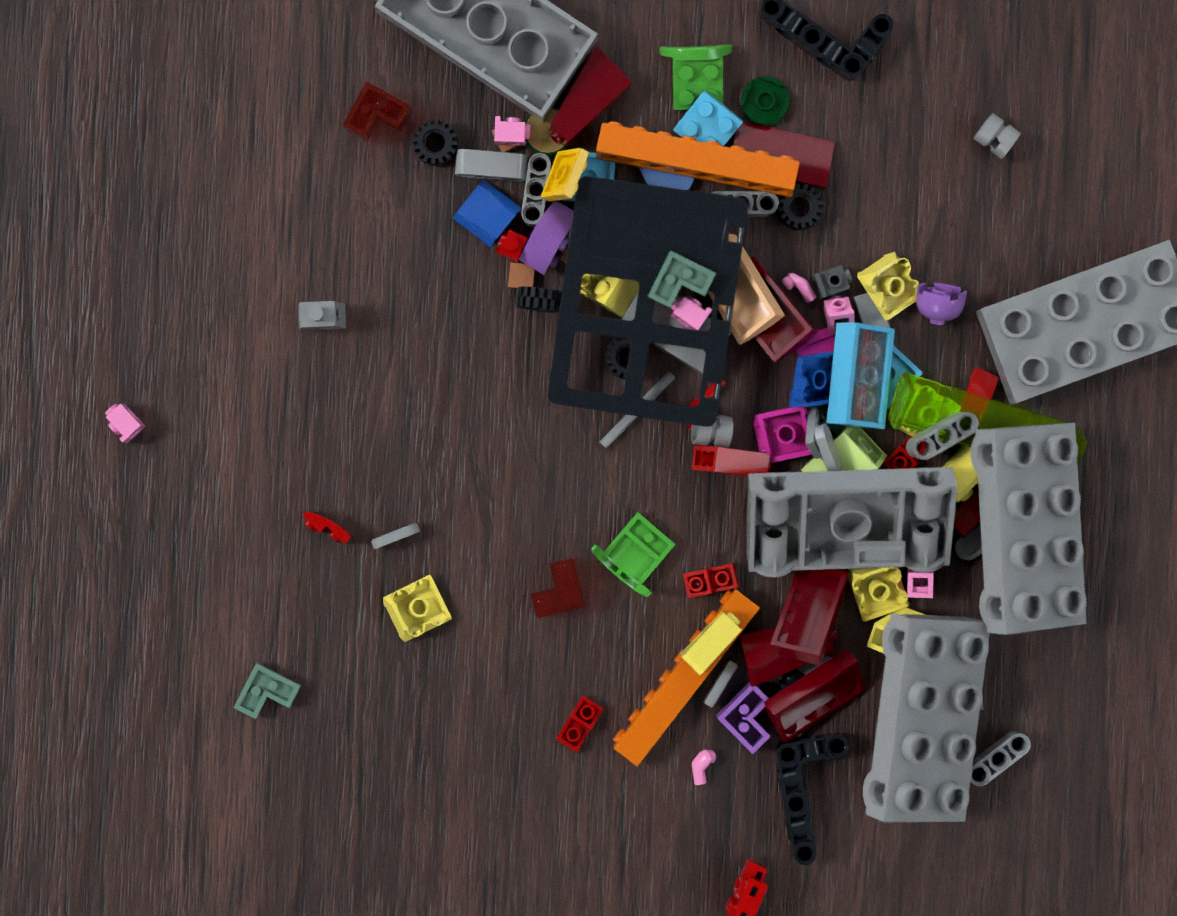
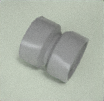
[973,113,1021,159]
[691,415,733,448]

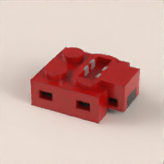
[725,857,768,916]

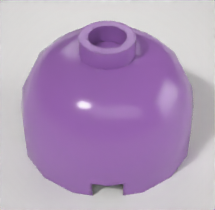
[916,283,967,325]

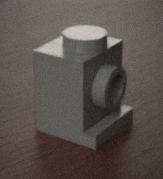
[812,265,853,300]

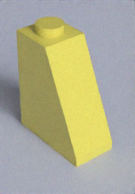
[680,611,741,675]

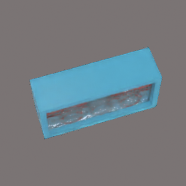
[827,322,895,429]

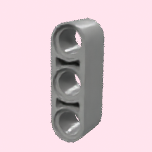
[455,149,528,182]
[521,153,551,228]
[711,191,779,217]
[906,411,979,460]
[970,731,1031,786]

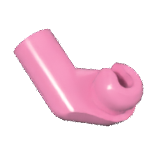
[782,273,817,303]
[692,750,716,785]

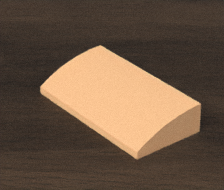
[707,234,785,344]

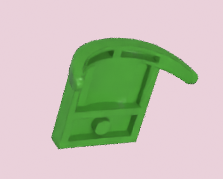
[659,44,733,110]
[591,512,676,597]

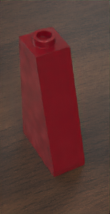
[549,47,632,148]
[739,626,838,687]

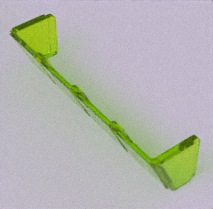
[888,372,1088,464]

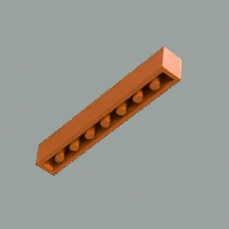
[596,122,800,197]
[612,588,760,766]

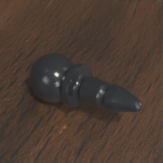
[770,669,802,698]

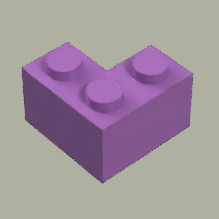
[519,201,573,275]
[716,682,771,754]

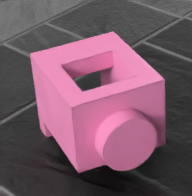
[494,116,531,146]
[824,295,854,335]
[670,296,712,331]
[105,403,146,443]
[907,568,933,598]

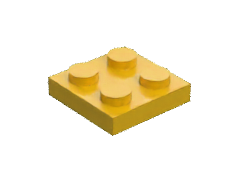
[541,148,589,201]

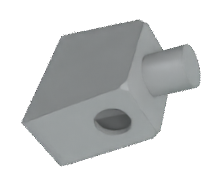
[298,301,346,331]

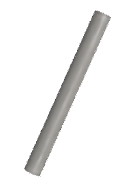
[600,371,675,449]

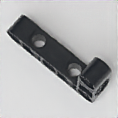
[759,0,894,81]
[775,733,849,865]

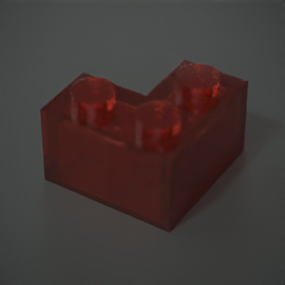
[342,81,413,142]
[531,557,586,618]

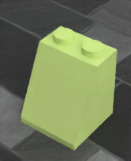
[801,426,887,472]

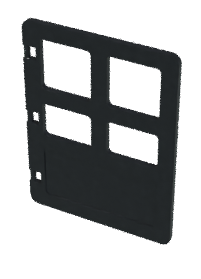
[548,176,748,427]

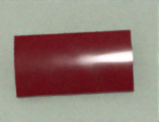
[733,122,835,190]
[750,255,818,363]
[770,569,849,666]
[763,649,867,743]

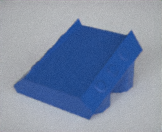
[453,180,522,247]
[788,351,834,407]

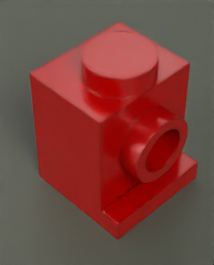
[496,230,528,263]

